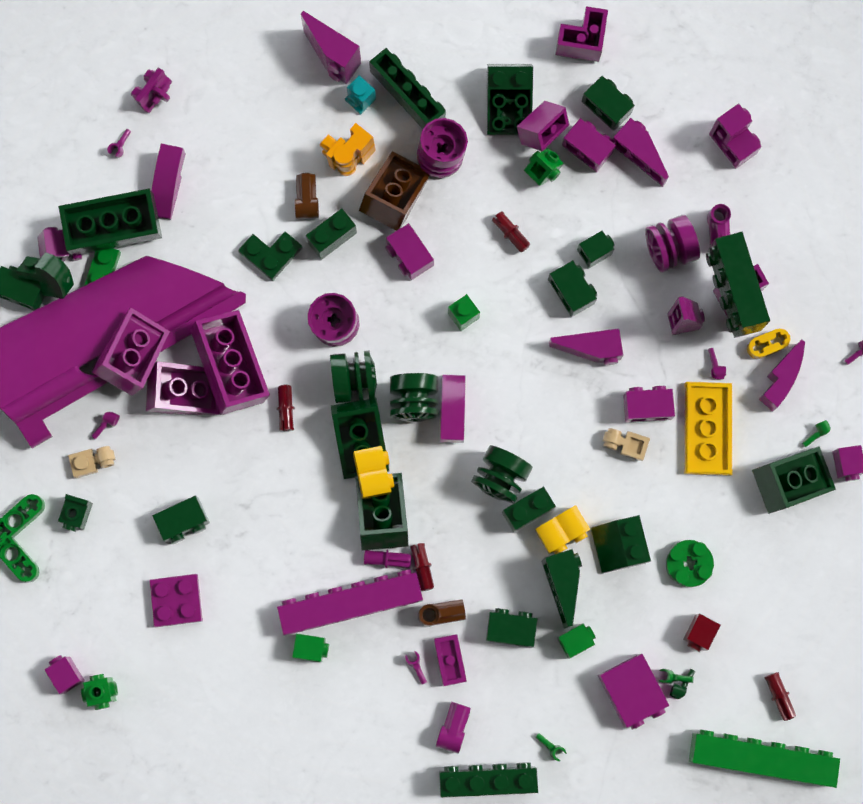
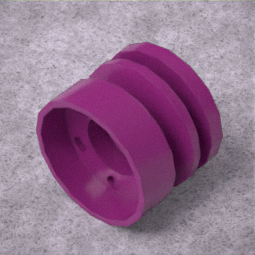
[416,118,468,178]
[645,215,700,273]
[307,293,360,347]

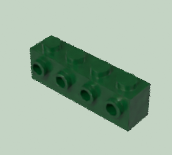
[369,48,446,129]
[439,762,538,798]

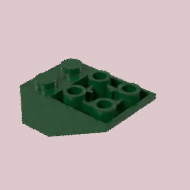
[487,64,533,135]

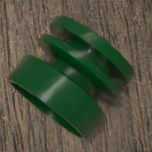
[330,350,377,403]
[390,373,439,422]
[471,445,533,504]

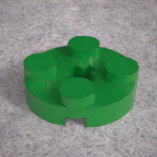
[666,540,714,587]

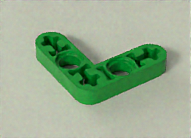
[0,494,45,583]

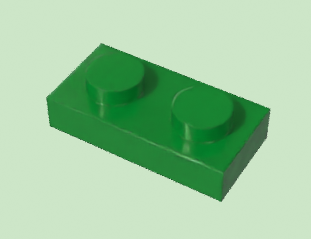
[84,248,121,286]

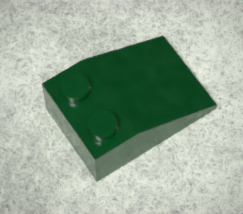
[331,398,390,479]
[752,446,836,514]
[355,473,409,551]
[541,549,582,629]

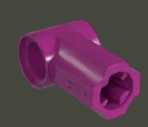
[707,204,731,246]
[436,702,471,754]

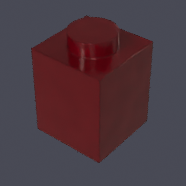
[683,613,721,653]

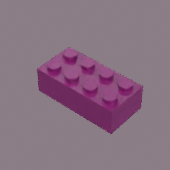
[190,310,270,415]

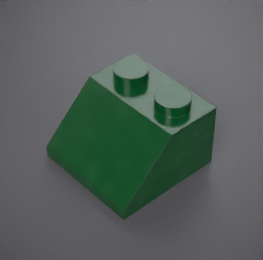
[591,515,651,574]

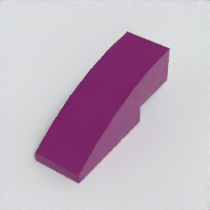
[151,143,186,220]
[759,339,805,412]
[440,375,465,443]

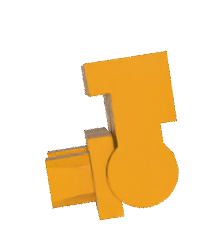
[320,123,376,176]

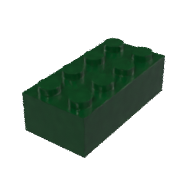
[58,188,162,256]
[706,231,770,338]

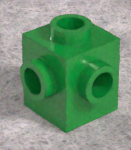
[523,148,564,186]
[81,674,118,710]

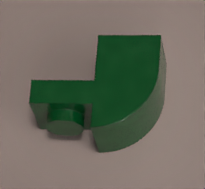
[16,252,74,299]

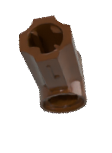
[295,173,319,219]
[418,599,466,627]

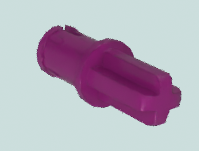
[364,550,411,568]

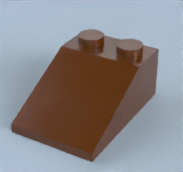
[359,151,430,231]

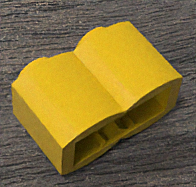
[353,446,394,499]
[535,505,590,554]

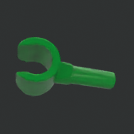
[802,420,831,447]
[658,669,694,684]
[536,733,567,761]

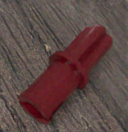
[492,211,530,252]
[276,385,295,431]
[410,543,434,591]
[764,672,796,721]

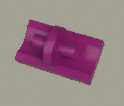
[131,68,172,113]

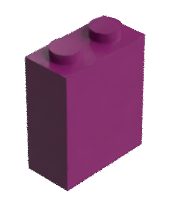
[597,654,669,730]

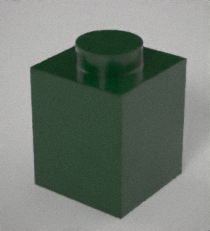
[577,230,615,268]

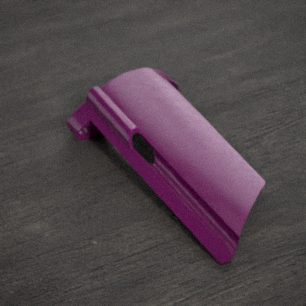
[0,256,246,449]

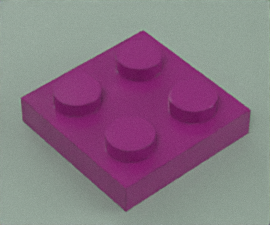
[150,574,203,627]

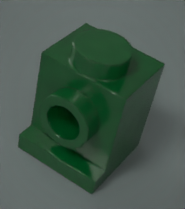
[58,494,93,532]

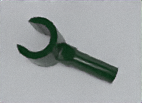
[670,669,695,699]

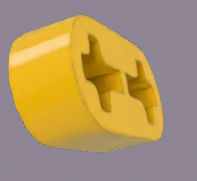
[747,329,791,359]

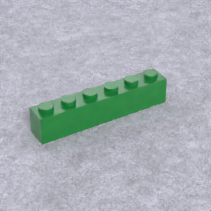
[689,729,840,788]

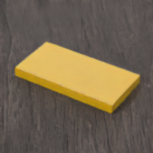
[684,382,732,476]

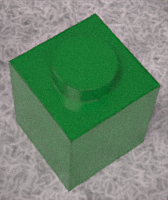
[448,294,480,331]
[557,623,596,659]
[292,633,329,662]

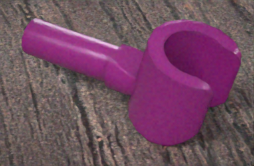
[107,129,131,158]
[845,340,863,365]
[708,348,726,379]
[91,412,120,439]
[405,651,427,684]

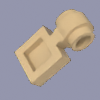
[602,428,650,461]
[68,446,116,478]

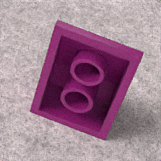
[301,11,361,84]
[92,307,170,396]
[146,361,220,415]

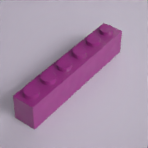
[277,569,423,636]

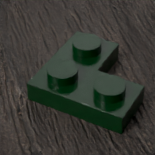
[238,231,303,281]

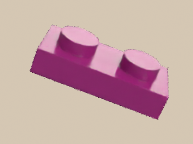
[434,634,467,686]

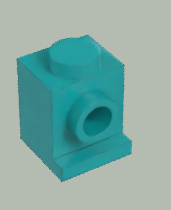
[345,75,376,115]

